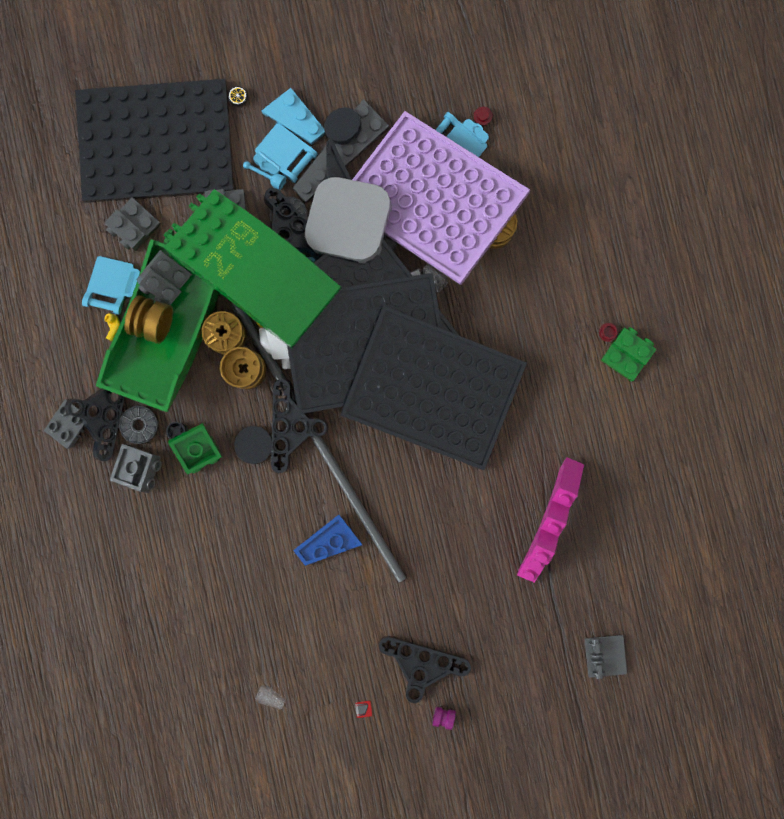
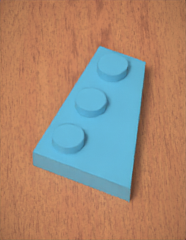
[262,88,326,145]

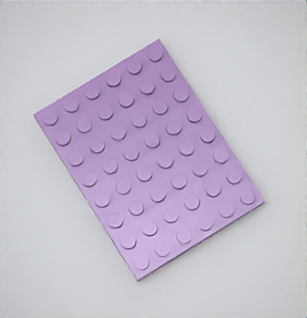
[352,111,530,285]

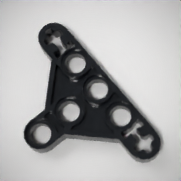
[264,188,323,261]
[271,379,329,473]
[65,388,125,461]
[379,636,471,703]

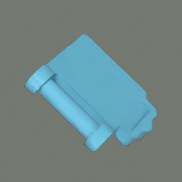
[436,112,489,157]
[253,123,318,183]
[82,256,140,315]

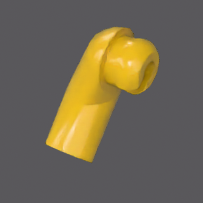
[104,313,121,341]

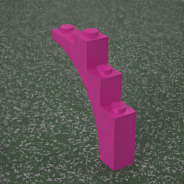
[517,457,584,583]

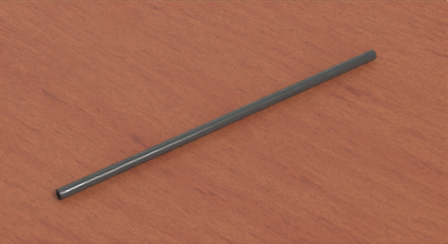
[231,303,407,583]

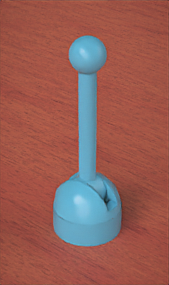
[243,161,286,190]

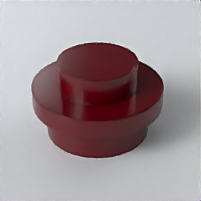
[474,107,493,126]
[599,323,618,342]

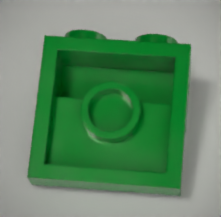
[600,327,656,382]
[168,423,222,475]

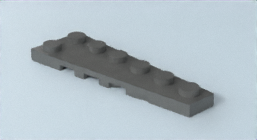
[293,99,389,203]

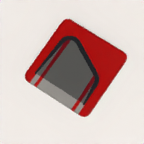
[355,701,372,718]

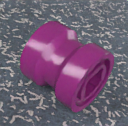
[432,706,456,730]

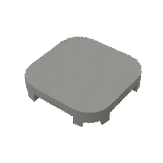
[305,177,392,263]

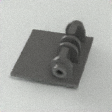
[44,399,86,449]
[584,635,627,679]

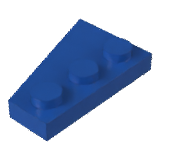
[293,515,363,566]

